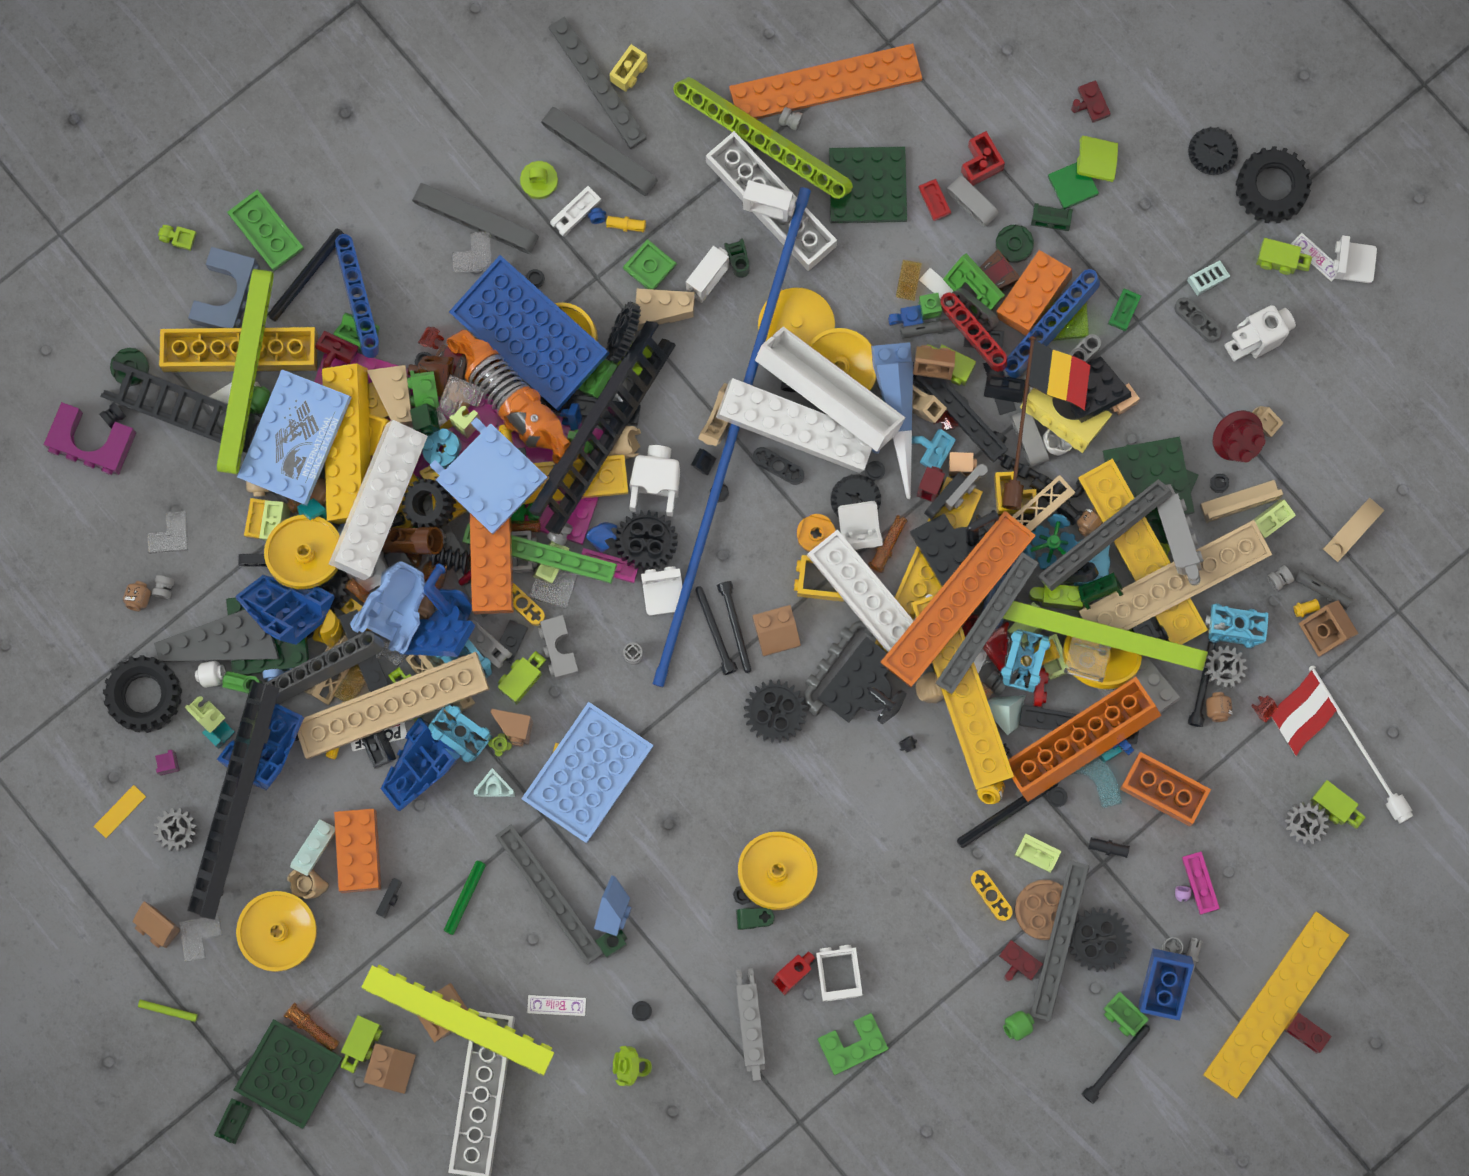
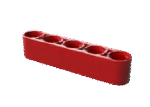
[940,292,1007,371]

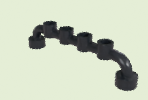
[993,431,1085,498]

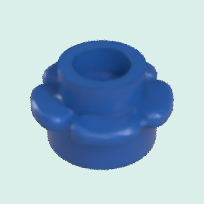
[588,208,606,224]

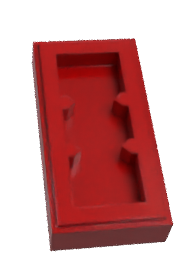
[918,179,951,221]

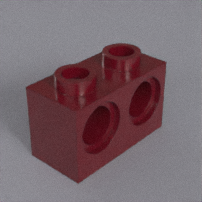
[917,466,945,502]
[1284,1012,1332,1054]

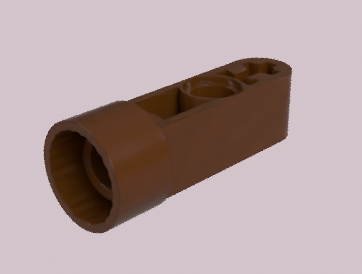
[381,527,443,554]

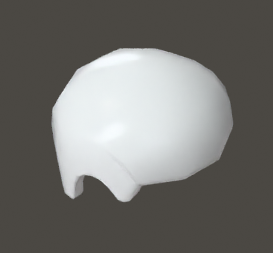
[1043,429,1072,456]

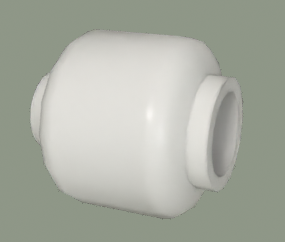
[195,661,226,688]

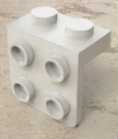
[1333,235,1377,283]
[838,501,883,550]
[641,566,682,616]

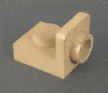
[1252,406,1283,437]

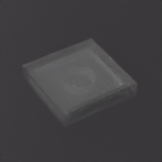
[1064,637,1111,682]

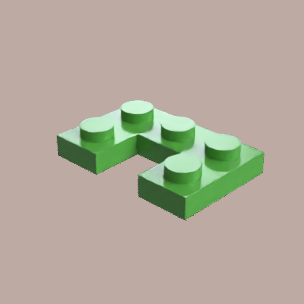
[943,253,1005,318]
[817,1013,889,1075]

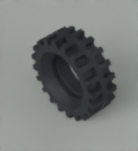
[1235,146,1312,224]
[103,655,182,733]

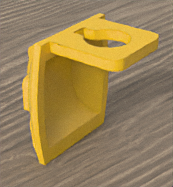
[313,609,343,648]

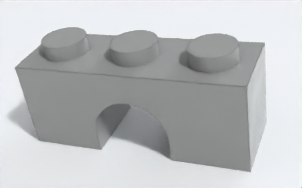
[538,615,579,680]

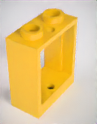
[794,555,844,602]

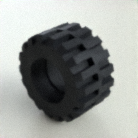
[402,479,456,528]

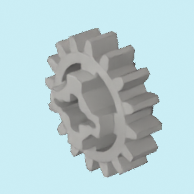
[1204,645,1247,689]
[1285,801,1330,844]
[153,808,198,851]

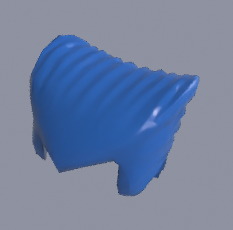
[586,522,617,553]

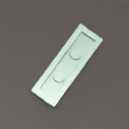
[290,819,335,876]

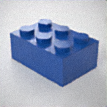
[1139,948,1194,1021]

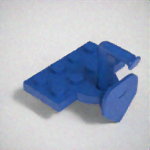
[399,564,475,657]

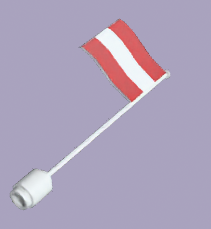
[1271,666,1413,824]

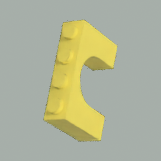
[1020,388,1112,453]

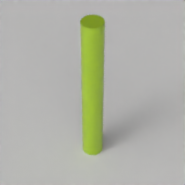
[138,999,198,1022]

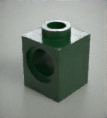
[410,403,440,436]
[595,929,628,959]

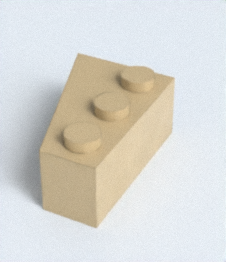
[636,288,695,331]
[367,365,413,427]

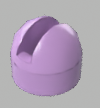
[1175,886,1191,902]

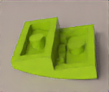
[1077,135,1118,182]

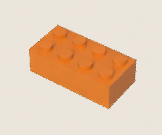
[997,250,1072,336]
[1120,752,1211,827]
[334,809,381,893]

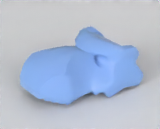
[350,562,425,654]

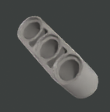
[946,176,999,227]
[1068,334,1101,363]
[1010,412,1049,467]

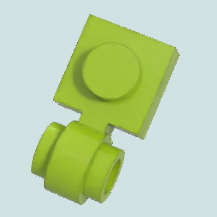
[158,225,197,251]

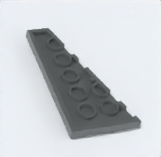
[154,610,280,662]

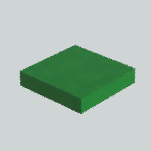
[1048,162,1099,209]

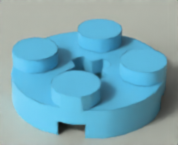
[423,428,462,469]

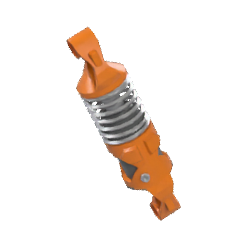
[447,329,578,464]

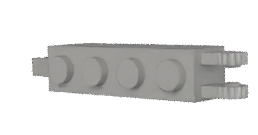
[1157,484,1204,586]
[736,968,765,1081]

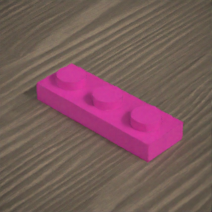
[582,548,639,583]
[1182,851,1220,915]

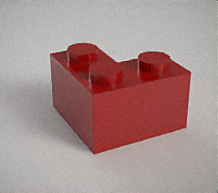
[961,131,1005,186]

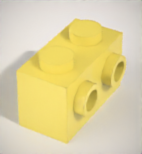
[609,44,648,92]

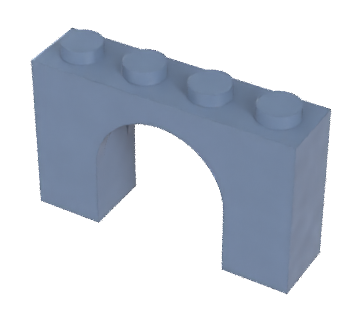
[188,247,259,328]

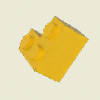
[994,471,1037,514]

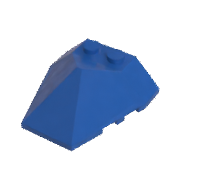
[236,575,334,645]
[217,704,304,791]
[381,717,461,811]

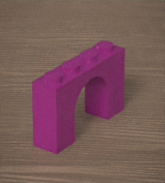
[43,402,136,476]

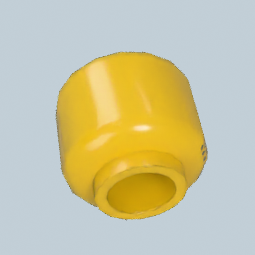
[977,781,1005,804]

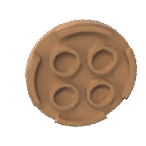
[1015,880,1063,940]

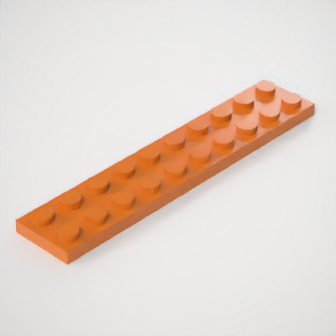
[729,43,922,119]
[880,511,1036,687]

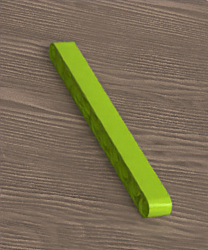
[673,77,853,199]
[217,269,274,474]
[1003,601,1208,671]

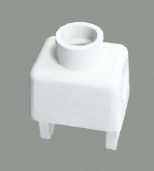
[1224,305,1296,361]
[629,445,680,517]

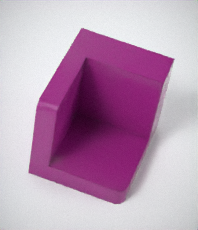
[155,749,180,776]

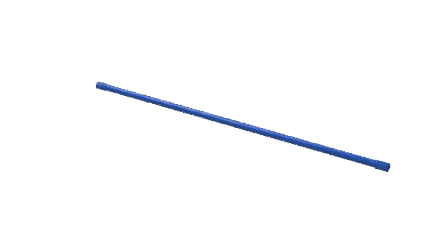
[652,187,811,687]

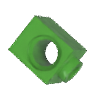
[918,293,942,320]

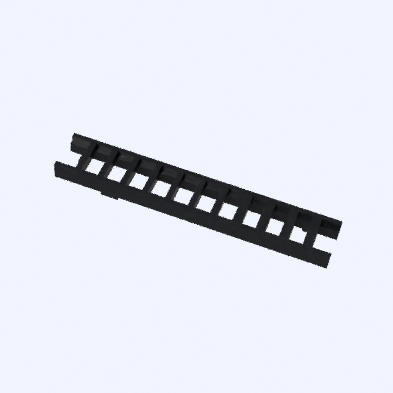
[529,321,676,534]
[100,361,262,453]
[187,681,280,920]

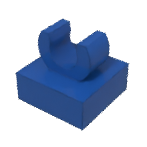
[560,403,582,431]

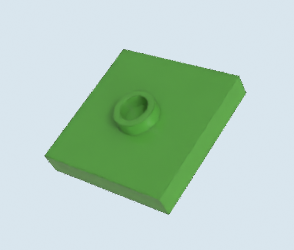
[623,239,677,290]

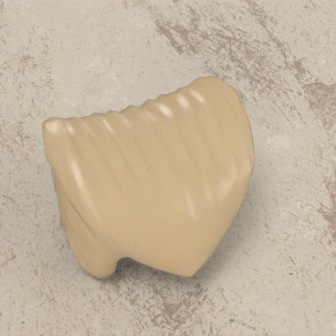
[608,426,641,460]
[915,672,944,703]
[287,869,329,899]

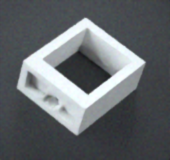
[743,180,796,222]
[686,246,729,303]
[816,945,863,1002]

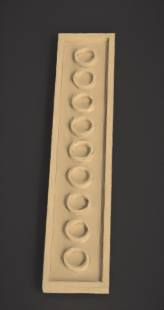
[1078,520,1272,646]
[297,652,490,759]

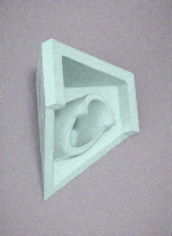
[988,695,1026,735]
[474,768,515,797]

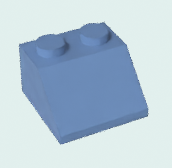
[594,875,631,936]

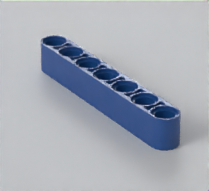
[335,234,379,358]
[1005,269,1100,378]

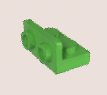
[578,360,617,398]

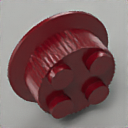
[1213,410,1266,463]

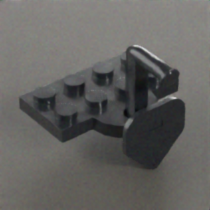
[910,510,999,587]
[818,637,907,724]

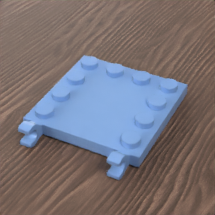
[430,417,548,534]

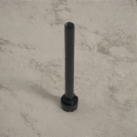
[717,581,751,673]
[695,586,738,675]
[1187,641,1216,727]
[1081,1025,1150,1104]

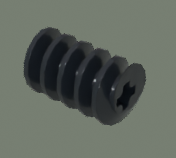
[428,544,471,575]

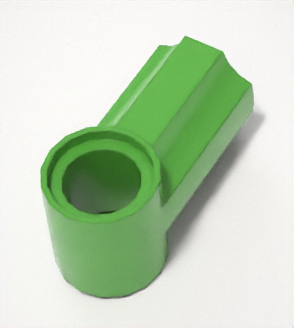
[222,671,263,694]

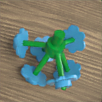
[1024,514,1078,570]

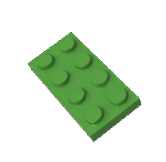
[227,189,304,272]

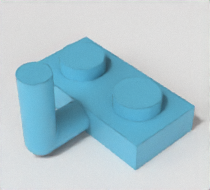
[912,429,956,468]

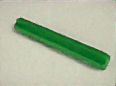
[444,860,486,935]

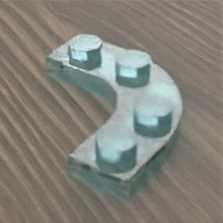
[1070,758,1122,808]

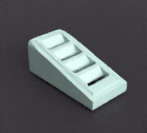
[1187,261,1230,296]

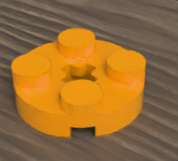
[797,514,836,552]

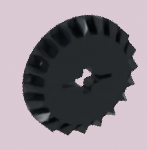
[1188,126,1238,175]
[831,474,881,518]

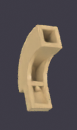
[698,383,730,446]
[912,385,947,423]
[1323,498,1384,562]

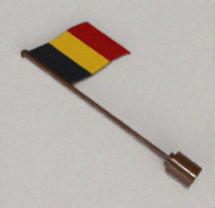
[1001,336,1090,510]

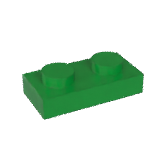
[1108,288,1141,332]

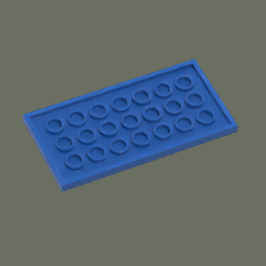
[449,255,610,411]

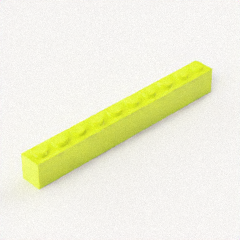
[361,964,554,1076]

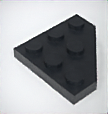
[1071,356,1132,423]

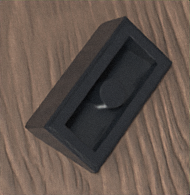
[984,373,1025,403]
[361,730,396,769]

